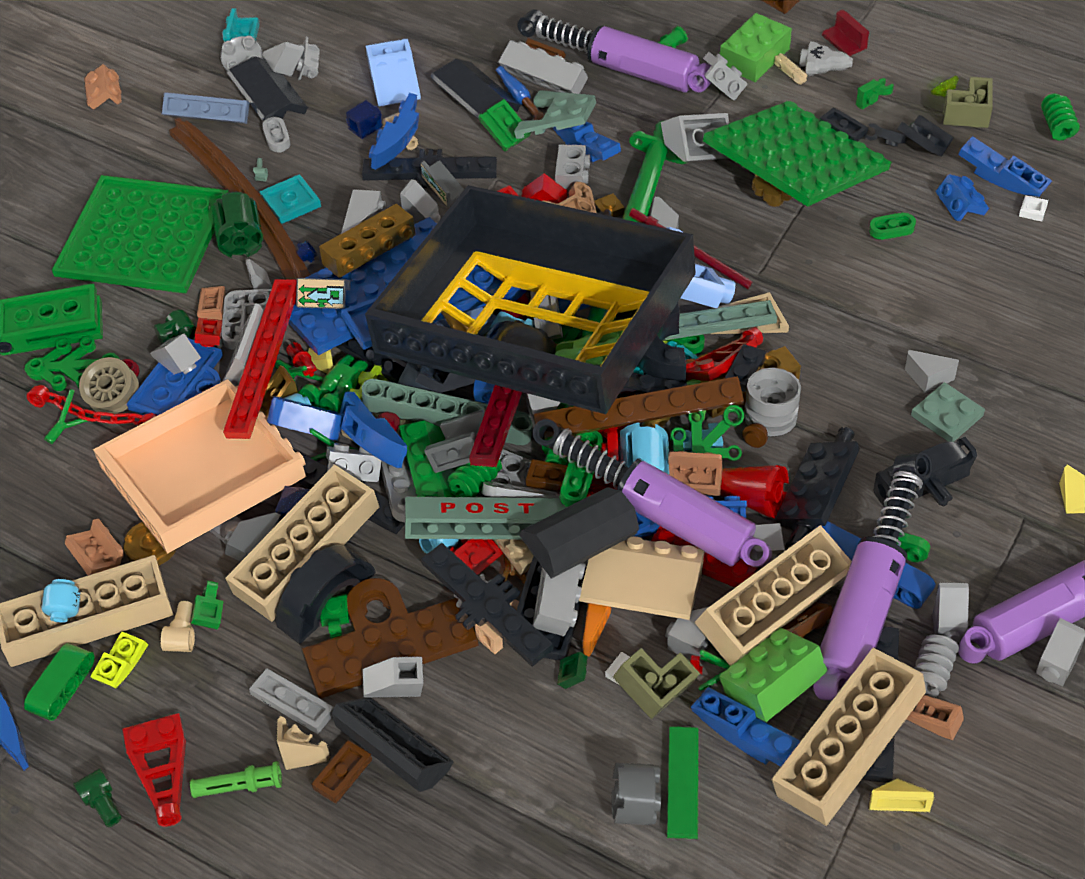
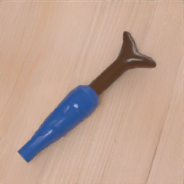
[496,66,545,120]

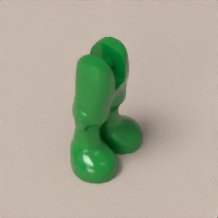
[299,354,368,413]

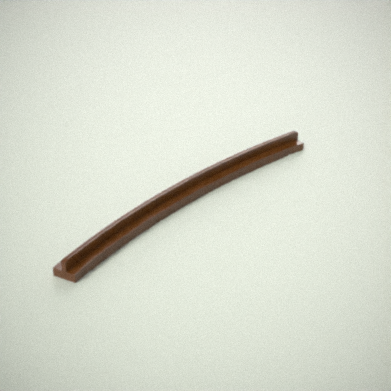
[169,118,310,280]

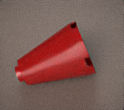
[720,465,789,518]

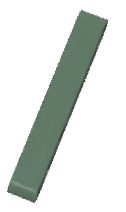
[362,379,533,446]

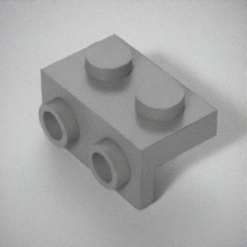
[703,52,748,100]
[326,443,381,482]

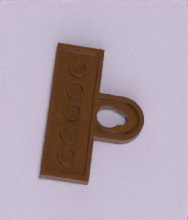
[302,578,479,699]

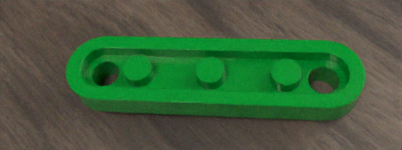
[559,431,603,507]

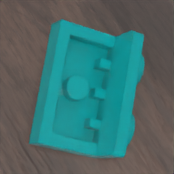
[223,8,260,42]

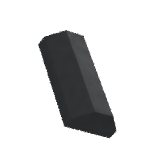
[519,487,639,579]
[332,697,454,792]

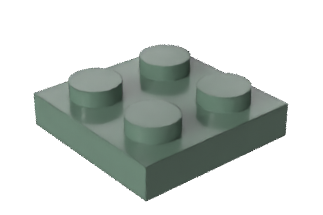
[911,382,985,442]

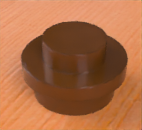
[742,423,768,448]

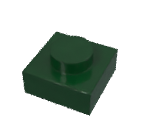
[557,651,588,689]

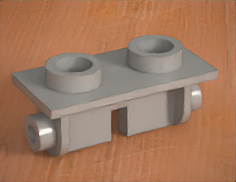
[296,37,319,80]

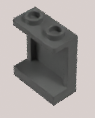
[424,409,486,473]

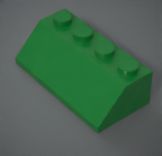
[399,421,461,497]

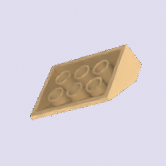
[579,537,704,620]

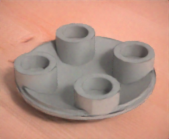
[221,36,263,71]

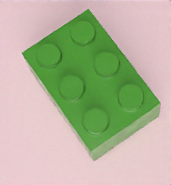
[720,13,792,82]
[719,628,827,722]

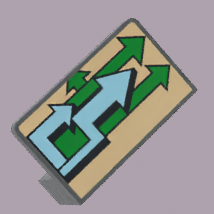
[420,160,464,208]
[296,278,351,309]

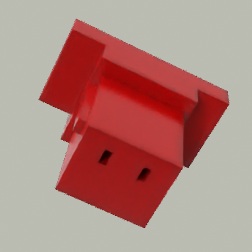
[690,655,703,674]

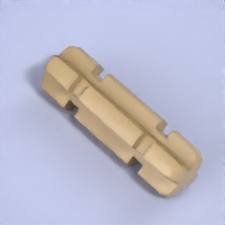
[774,53,807,85]

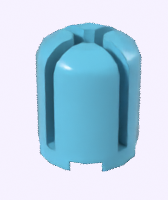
[618,423,669,474]

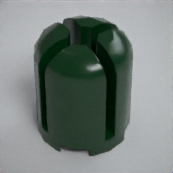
[212,192,263,258]

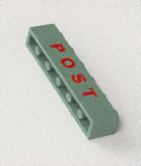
[405,497,567,540]

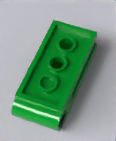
[0,284,103,355]

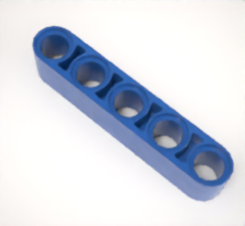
[815,521,936,609]

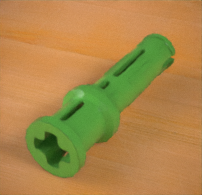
[190,761,282,798]

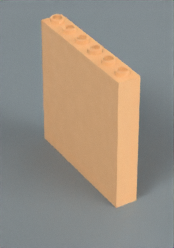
[93,379,306,554]

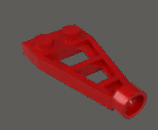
[686,327,763,381]
[123,713,186,827]

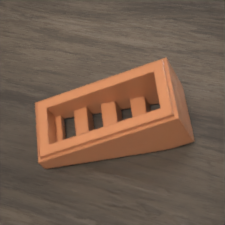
[197,286,225,320]
[906,694,964,740]

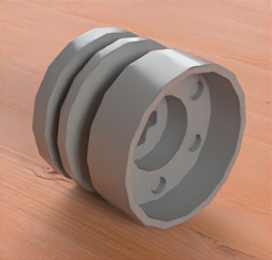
[744,368,801,436]

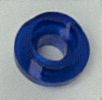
[296,241,317,263]

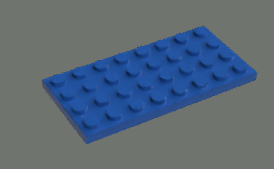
[268,217,437,356]

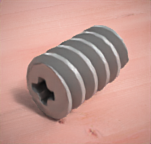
[914,634,959,697]

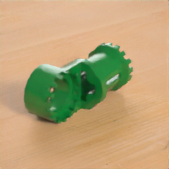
[658,26,688,48]

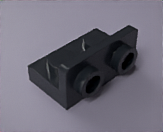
[897,115,953,157]

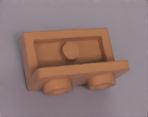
[84,64,122,110]
[668,451,723,496]
[65,519,123,576]

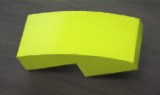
[90,632,148,688]

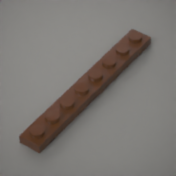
[533,376,744,440]

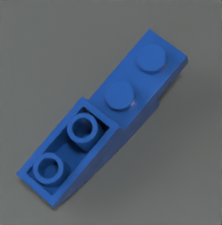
[369,93,419,169]
[552,121,621,163]
[958,136,1052,197]
[340,392,407,468]
[691,687,801,767]

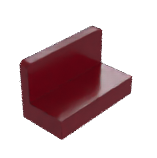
[822,9,869,56]

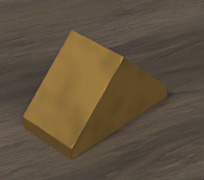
[260,366,298,418]

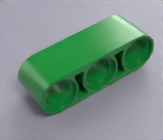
[24,643,95,721]

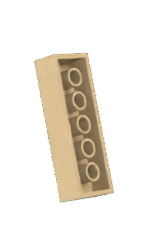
[225,464,379,622]
[695,525,852,666]
[0,555,173,667]
[772,648,926,826]

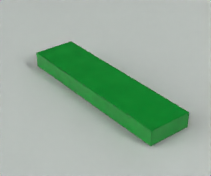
[667,727,699,839]

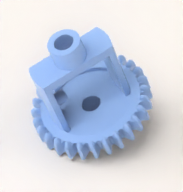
[666,227,735,308]

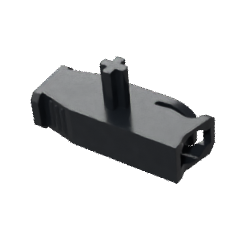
[873,437,977,508]

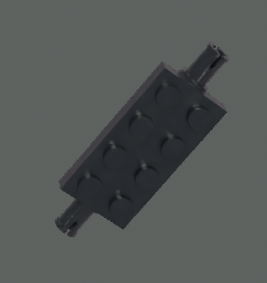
[775,427,860,549]

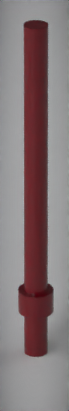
[629,208,753,289]

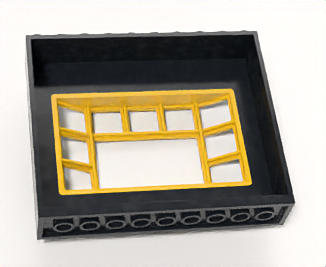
[365,185,696,414]

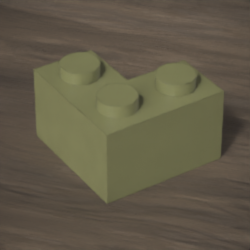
[943,77,993,128]
[613,648,700,720]

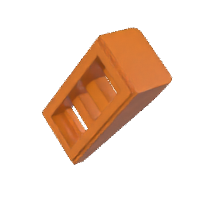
[583,603,611,657]

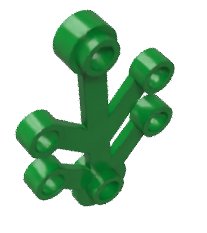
[25,336,120,391]
[670,405,744,468]

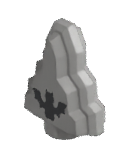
[800,42,853,76]

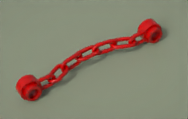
[27,385,157,426]

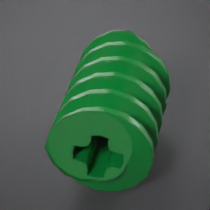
[1041,93,1080,141]
[447,459,502,497]

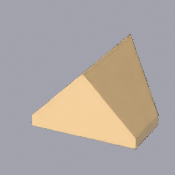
[277,716,330,770]

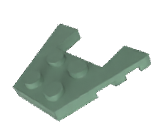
[514,91,596,139]

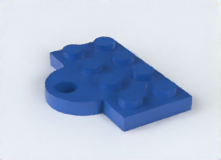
[127,338,223,416]

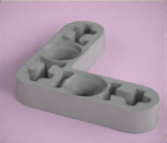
[221,289,271,350]

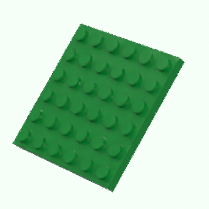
[703,101,891,207]
[52,175,229,294]

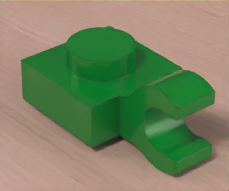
[856,78,894,110]
[191,580,224,630]
[320,595,349,639]

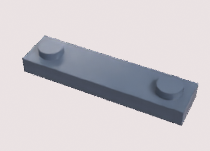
[162,93,250,124]

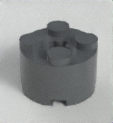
[611,763,661,825]

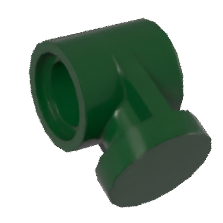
[154,310,196,344]

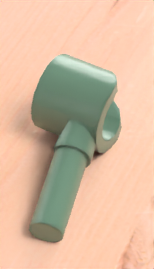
[253,158,268,181]

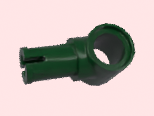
[73,768,122,827]

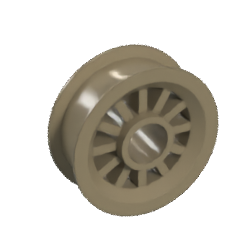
[79,357,139,414]

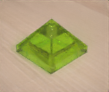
[930,75,959,97]

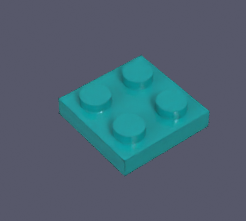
[259,174,321,224]

